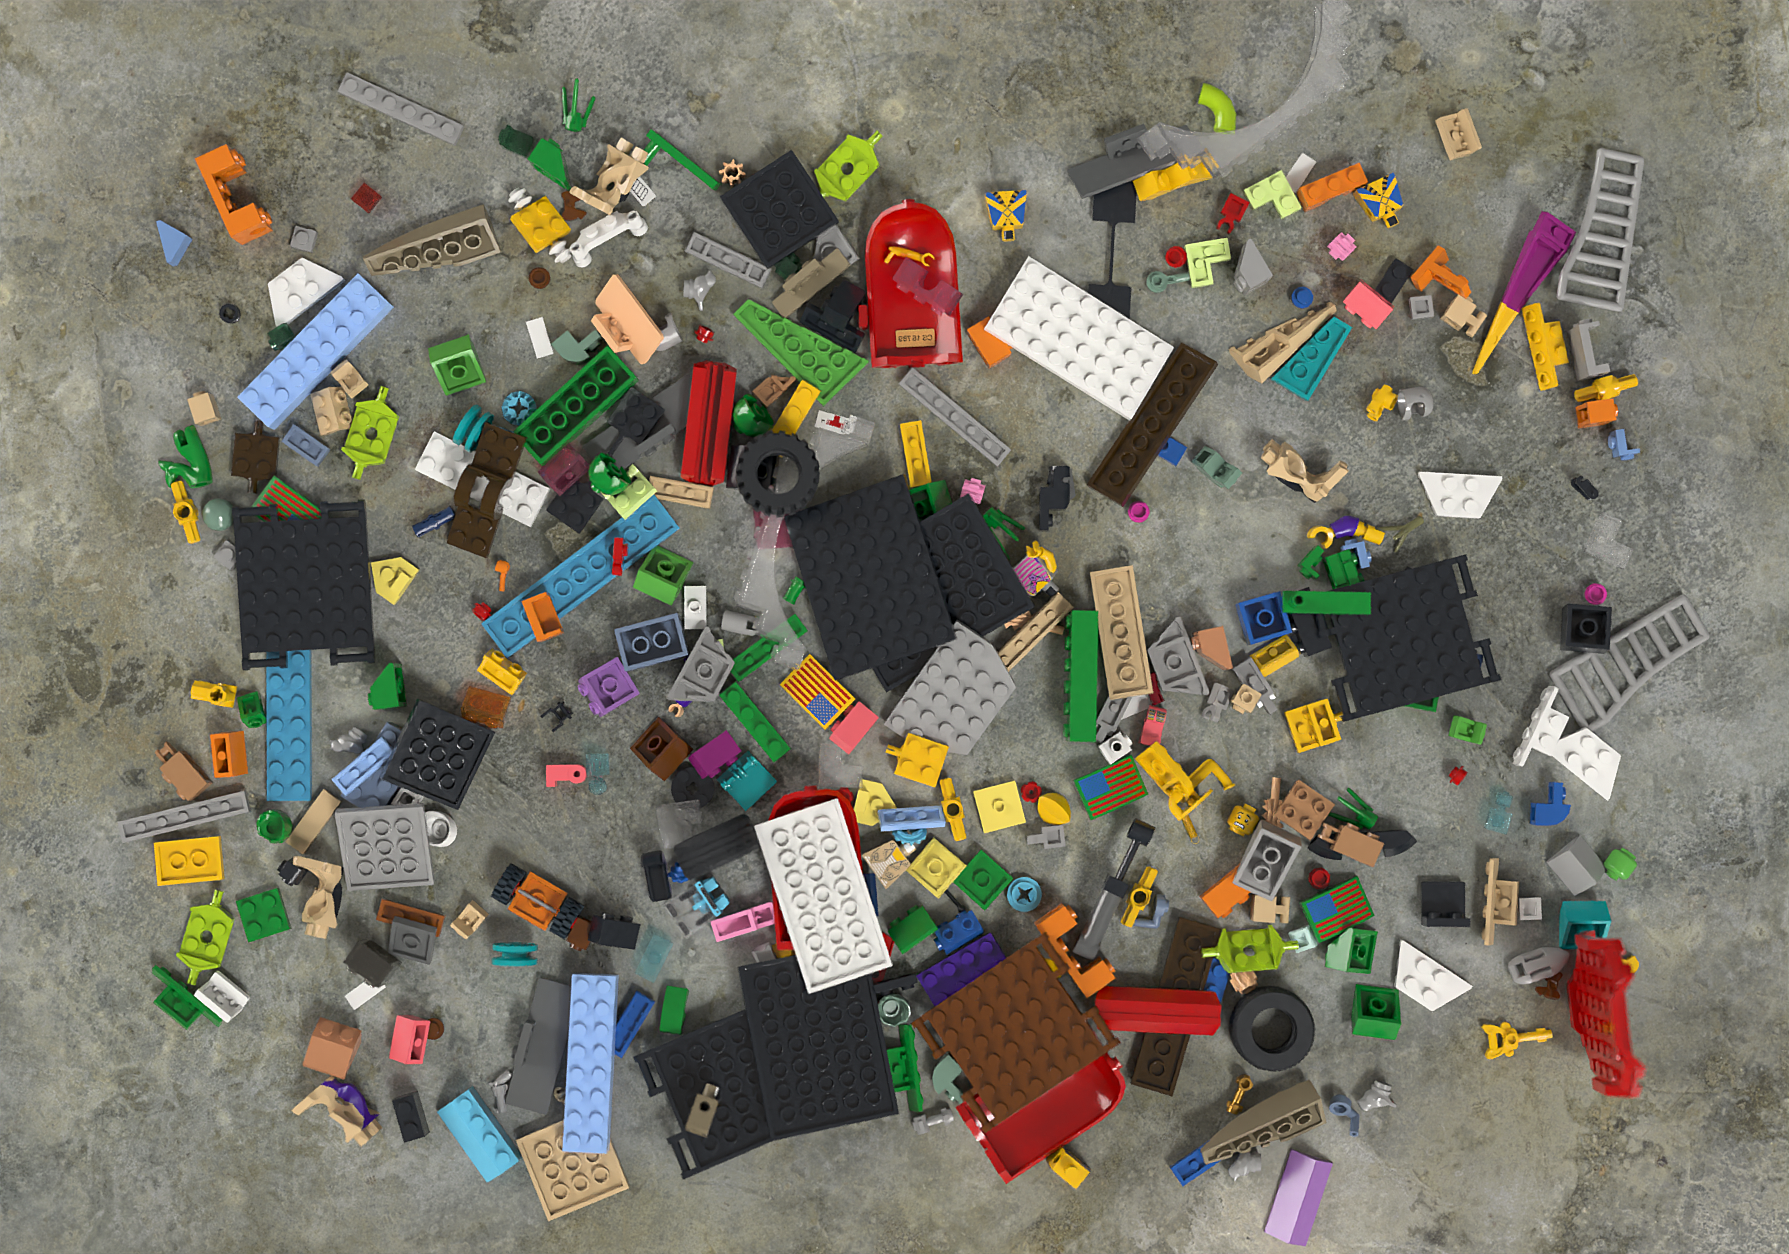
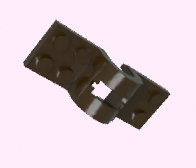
[447,422,527,558]

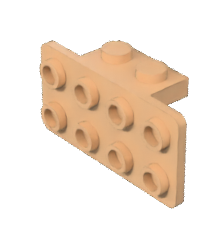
[591,274,664,364]

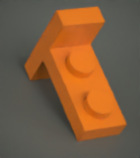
[1411,245,1471,299]

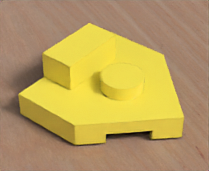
[371,557,419,605]
[854,779,897,826]

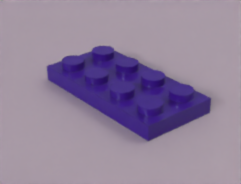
[916,932,1007,1007]

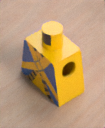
[1353,172,1403,229]
[985,190,1027,242]
[1046,1146,1091,1189]

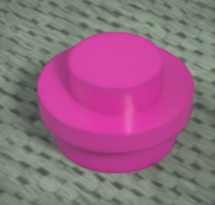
[1128,501,1150,523]
[1584,583,1607,605]

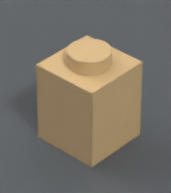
[187,391,221,426]

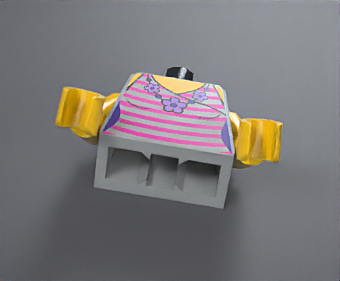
[1013,541,1060,598]

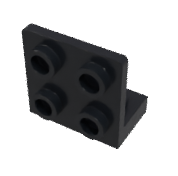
[1421,881,1470,927]

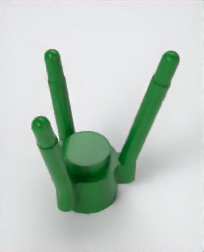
[562,78,596,132]
[983,507,1025,560]
[1328,788,1378,830]

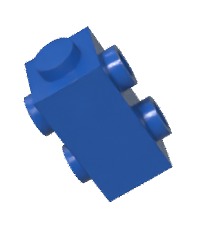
[933,910,984,955]

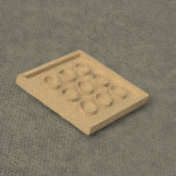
[516,1120,630,1221]

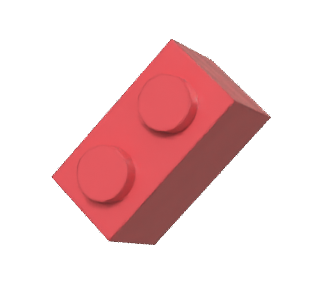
[1343,279,1394,329]
[829,701,879,754]
[389,1015,430,1064]

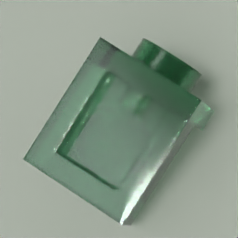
[498,124,534,158]

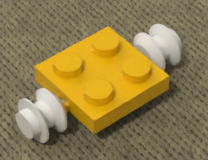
[508,188,572,263]

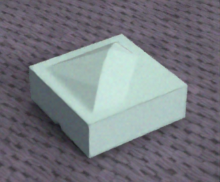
[1288,925,1318,953]

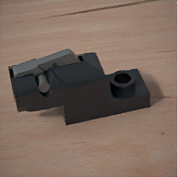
[1039,466,1076,532]

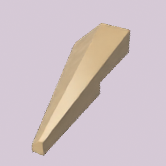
[1229,302,1336,384]

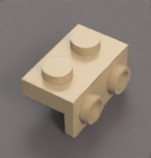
[1435,108,1482,160]
[310,387,352,436]

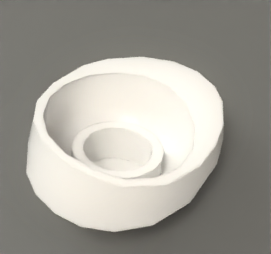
[425,810,457,847]

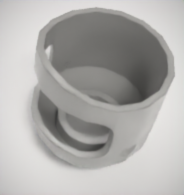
[656,312,683,351]
[1397,386,1434,421]

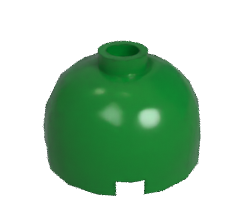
[732,394,774,437]
[588,452,631,496]

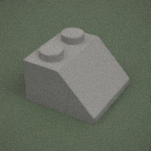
[1233,239,1273,296]

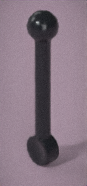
[944,890,966,913]

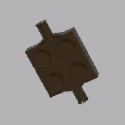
[231,420,280,494]

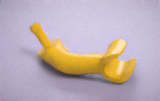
[884,246,935,266]

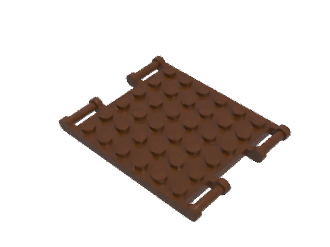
[911,932,1121,1133]

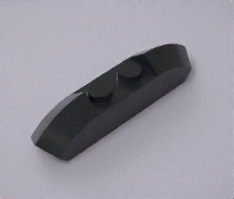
[1307,830,1417,860]

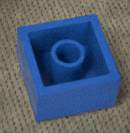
[1235,591,1292,645]

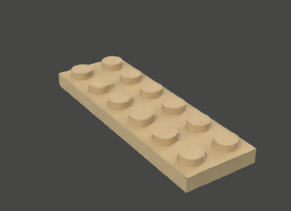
[1090,565,1153,700]

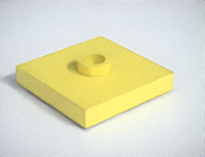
[973,780,1026,833]
[906,837,967,899]

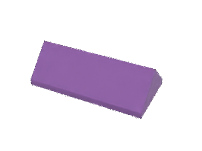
[1264,1149,1333,1246]

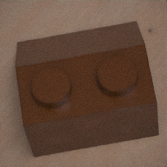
[630,717,694,781]

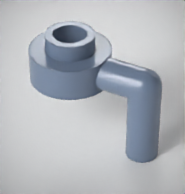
[1133,894,1169,929]
[1329,1094,1360,1137]

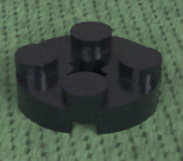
[671,767,715,810]

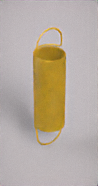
[1181,810,1199,844]

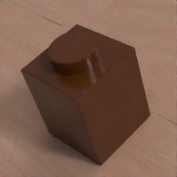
[566,916,592,951]

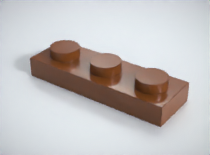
[376,898,446,937]

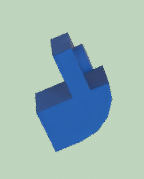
[1530,782,1571,826]

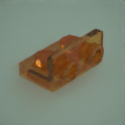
[461,686,511,728]

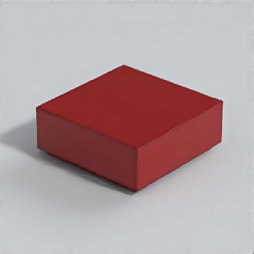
[859,305,868,330]

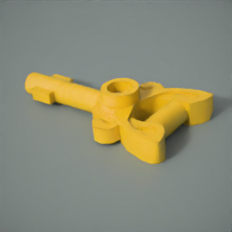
[1481,1022,1553,1059]

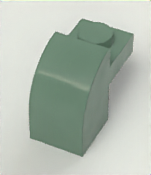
[551,330,603,365]
[1191,446,1242,489]
[932,1052,964,1104]

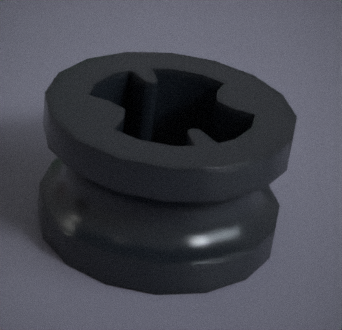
[219,304,241,324]

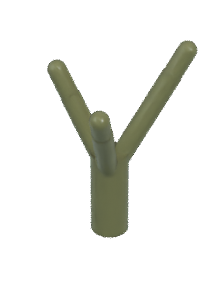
[1375,516,1424,552]

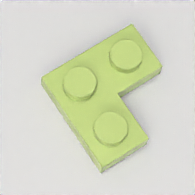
[1243,170,1302,219]
[1184,238,1231,288]

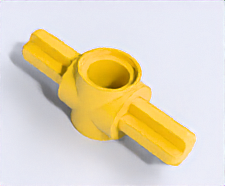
[1574,374,1638,402]
[171,481,201,544]
[939,778,967,841]
[1120,866,1158,928]

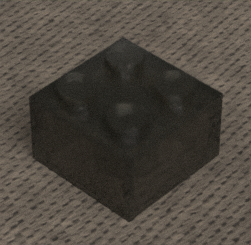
[343,937,402,988]

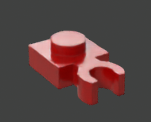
[1217,193,1250,235]
[612,537,629,576]

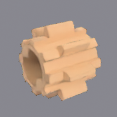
[719,160,746,188]
[1230,971,1258,995]

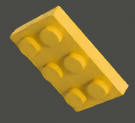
[154,836,225,886]

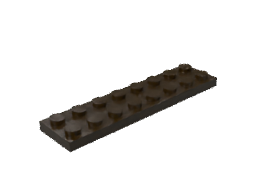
[1087,342,1218,507]
[1130,917,1221,1097]

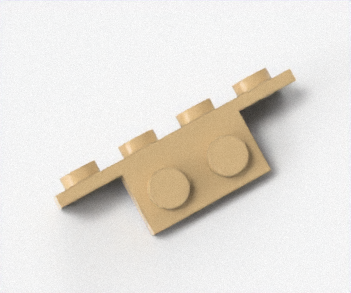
[1481,858,1519,945]

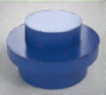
[1291,287,1313,309]

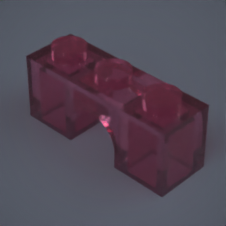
[892,257,963,316]

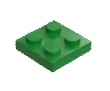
[953,849,1014,911]
[236,888,292,943]

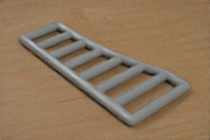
[1557,148,1644,312]
[1549,595,1710,732]

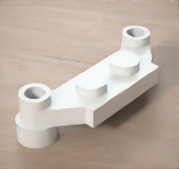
[570,211,648,267]

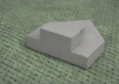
[813,225,860,265]

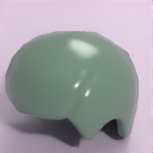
[202,498,234,531]
[878,993,911,1027]

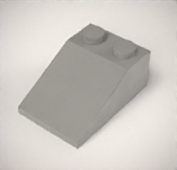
[1232,819,1301,901]

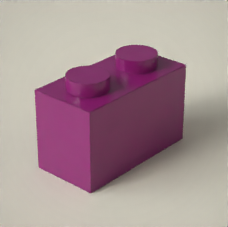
[688,730,741,779]

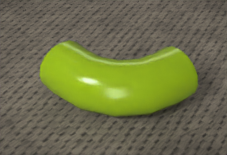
[1198,83,1236,136]

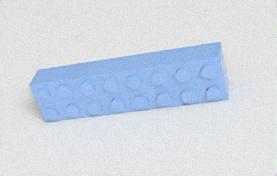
[237,273,394,430]
[562,973,619,1154]

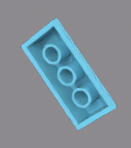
[437,1086,522,1182]

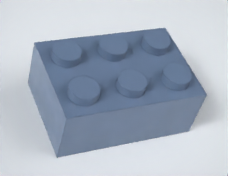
[614,613,690,672]

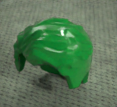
[256,809,292,844]

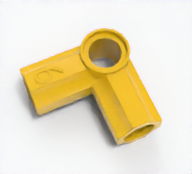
[191,680,237,708]

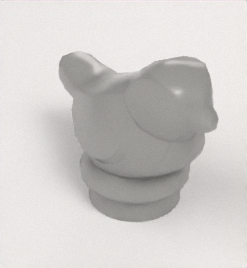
[683,270,716,311]
[330,726,368,755]
[1357,1079,1397,1111]
[1228,1152,1261,1181]

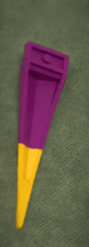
[1472,211,1577,374]

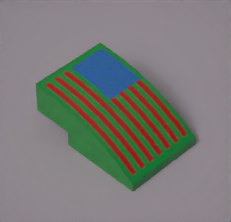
[251,475,322,522]
[1073,755,1149,820]
[1299,876,1375,943]

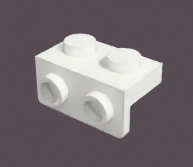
[194,971,250,1023]

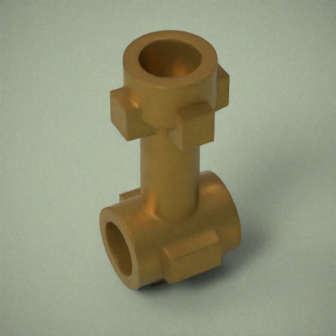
[1226,1073,1253,1115]

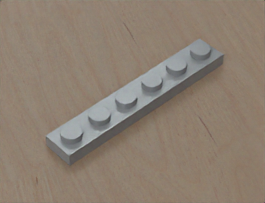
[338,72,464,146]
[899,367,1011,467]
[118,791,251,843]

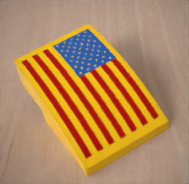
[780,654,855,730]

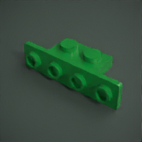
[152,965,222,1030]
[887,1024,924,1112]

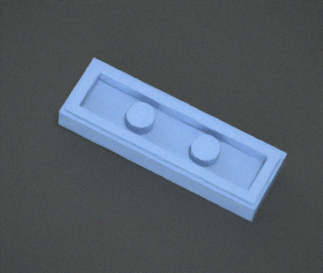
[332,737,393,796]
[877,805,945,831]

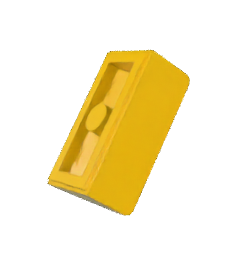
[1250,634,1299,677]

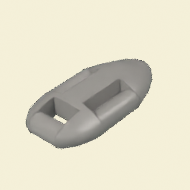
[1508,947,1570,985]

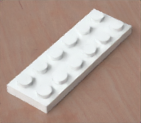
[415,431,550,527]

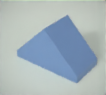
[156,220,192,266]

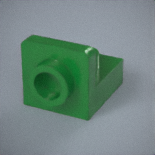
[1297,545,1324,580]
[237,691,267,728]

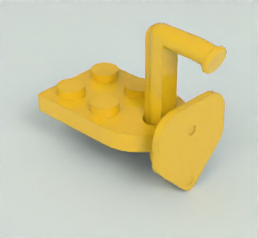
[1135,741,1235,821]

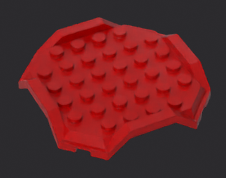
[1566,930,1646,1098]

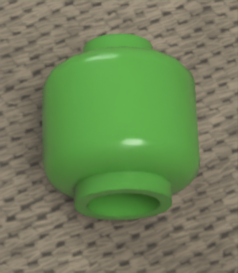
[1603,848,1637,881]

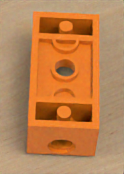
[195,144,273,245]
[1034,903,1115,998]

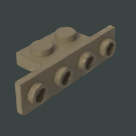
[772,248,850,318]

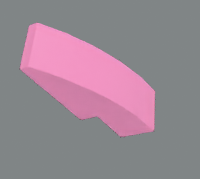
[710,900,775,942]

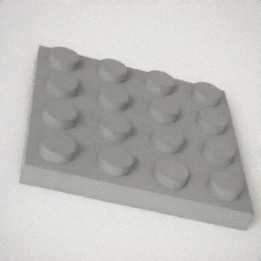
[335,803,435,891]

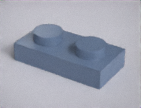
[281,424,331,467]

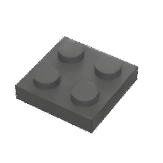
[388,916,437,965]

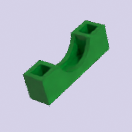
[719,682,792,762]

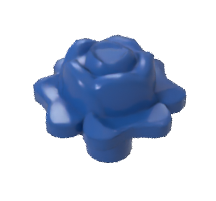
[668,861,689,883]

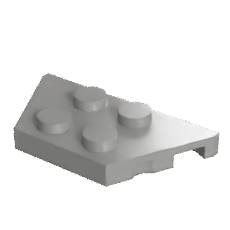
[1146,616,1210,695]
[666,626,735,702]

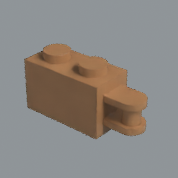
[155,741,213,801]
[1318,823,1384,868]

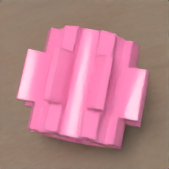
[1328,232,1356,261]
[960,478,986,504]

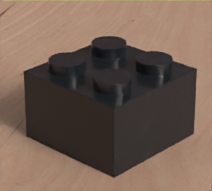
[1560,603,1612,654]

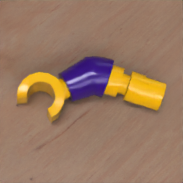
[1307,516,1385,549]

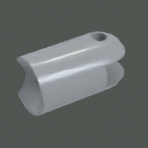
[721,610,761,636]
[752,942,777,963]

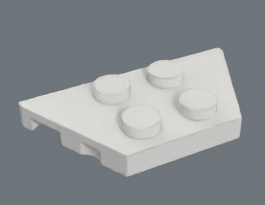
[268,258,345,330]
[1418,472,1502,519]
[1552,727,1621,801]
[1394,940,1472,1011]

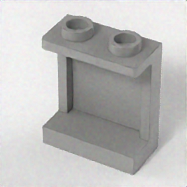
[1567,319,1610,382]

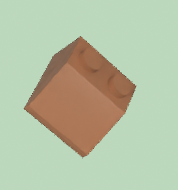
[1190,626,1233,670]
[303,1017,362,1079]

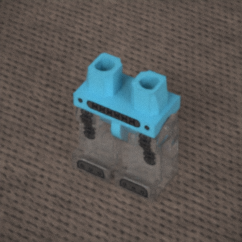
[663,876,730,939]

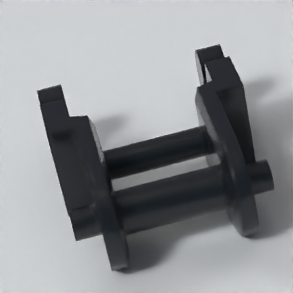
[1571,476,1599,500]
[540,702,573,733]

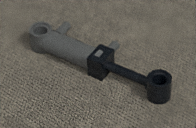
[1072,818,1156,961]

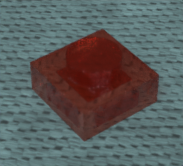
[351,183,382,214]

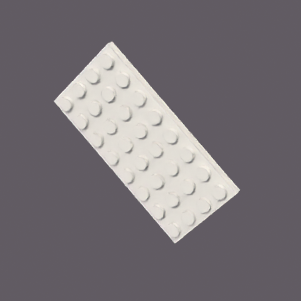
[984,256,1174,420]
[755,798,892,993]

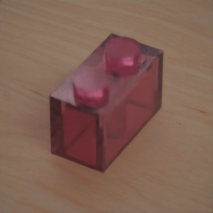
[538,443,590,496]

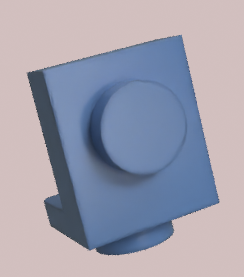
[1608,429,1640,461]
[1339,539,1371,570]

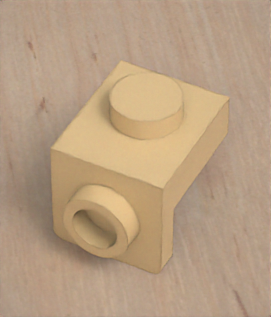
[330,360,368,398]
[1230,684,1261,714]
[450,900,489,939]

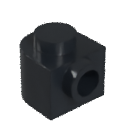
[277,857,309,886]

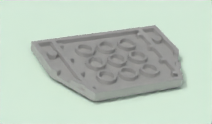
[884,620,1016,755]

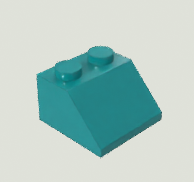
[1559,901,1612,949]

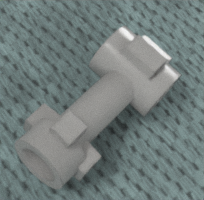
[912,1108,954,1135]

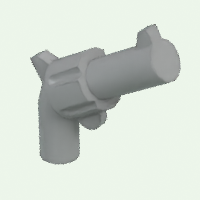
[489,1069,512,1114]

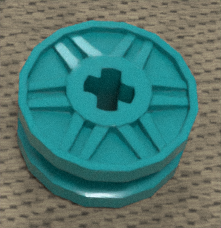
[453,404,494,453]
[492,942,538,966]

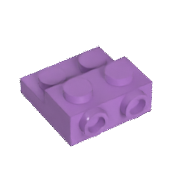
[578,657,640,718]

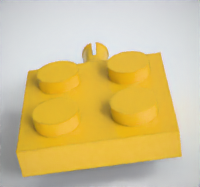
[1284,698,1343,753]
[885,733,949,788]

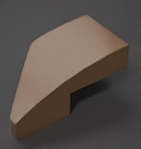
[752,375,796,409]

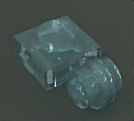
[586,753,610,795]
[1484,791,1513,835]

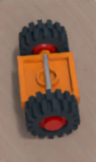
[491,863,584,939]

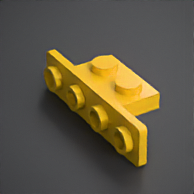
[1522,303,1569,391]

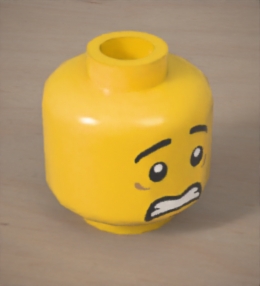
[1227,804,1259,837]

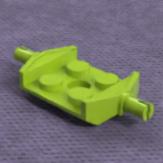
[814,130,883,202]
[341,386,399,480]
[176,889,235,985]
[1201,925,1299,973]

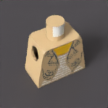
[862,839,917,889]

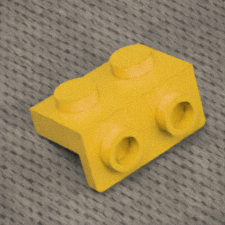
[477,648,527,695]

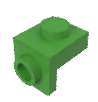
[1448,715,1487,745]

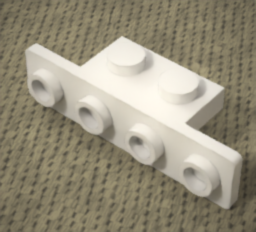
[1513,686,1569,766]

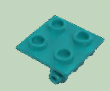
[717,750,777,811]

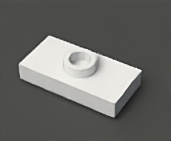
[684,586,707,629]

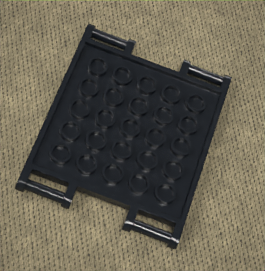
[232,499,375,671]
[1315,554,1501,722]
[633,1009,771,1180]

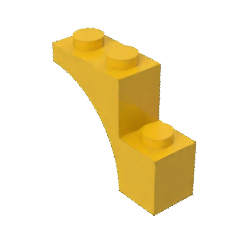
[1133,156,1216,201]

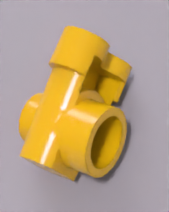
[1366,384,1398,421]

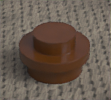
[529,267,550,289]
[427,1018,445,1040]

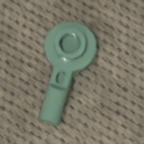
[1146,271,1190,293]

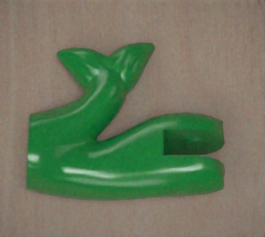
[158,425,213,488]

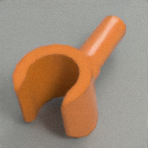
[495,560,510,591]

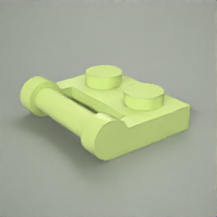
[602,464,657,520]

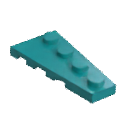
[1270,317,1353,401]

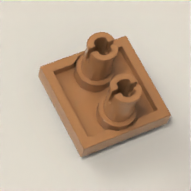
[1273,779,1335,840]

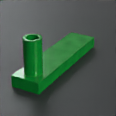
[643,129,721,191]
[1282,591,1371,615]

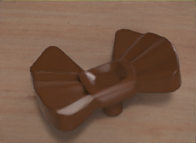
[561,191,587,221]
[1535,972,1563,1000]

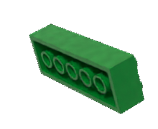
[513,345,639,467]
[1063,610,1098,742]

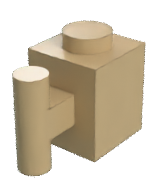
[1440,295,1487,337]
[1250,894,1290,923]

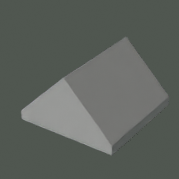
[1546,835,1607,896]

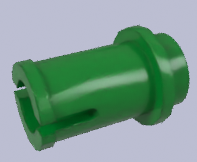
[782,576,806,605]

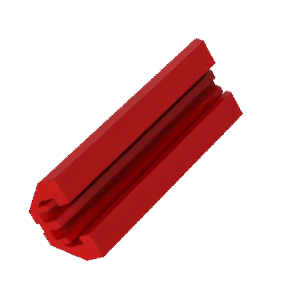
[681,360,737,486]
[1095,985,1221,1036]

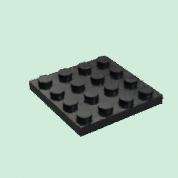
[720,150,839,270]
[379,698,495,810]

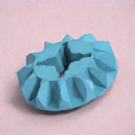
[502,391,536,426]
[892,828,927,846]
[1007,877,1042,912]

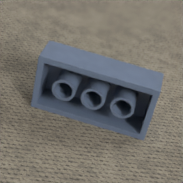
[341,722,403,808]

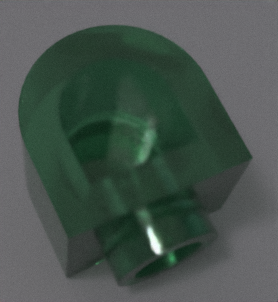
[774,253,802,280]
[267,323,296,352]

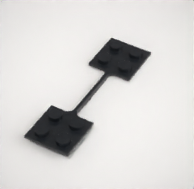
[1088,180,1137,319]
[546,387,665,534]

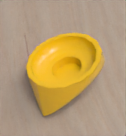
[1037,793,1071,825]

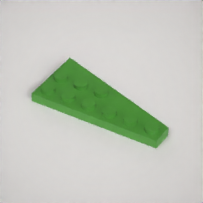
[733,299,869,407]

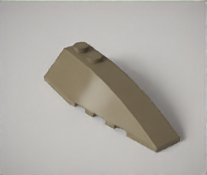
[363,204,501,276]
[1200,1079,1327,1165]

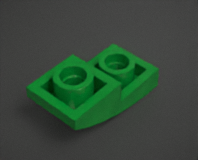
[660,986,689,1035]

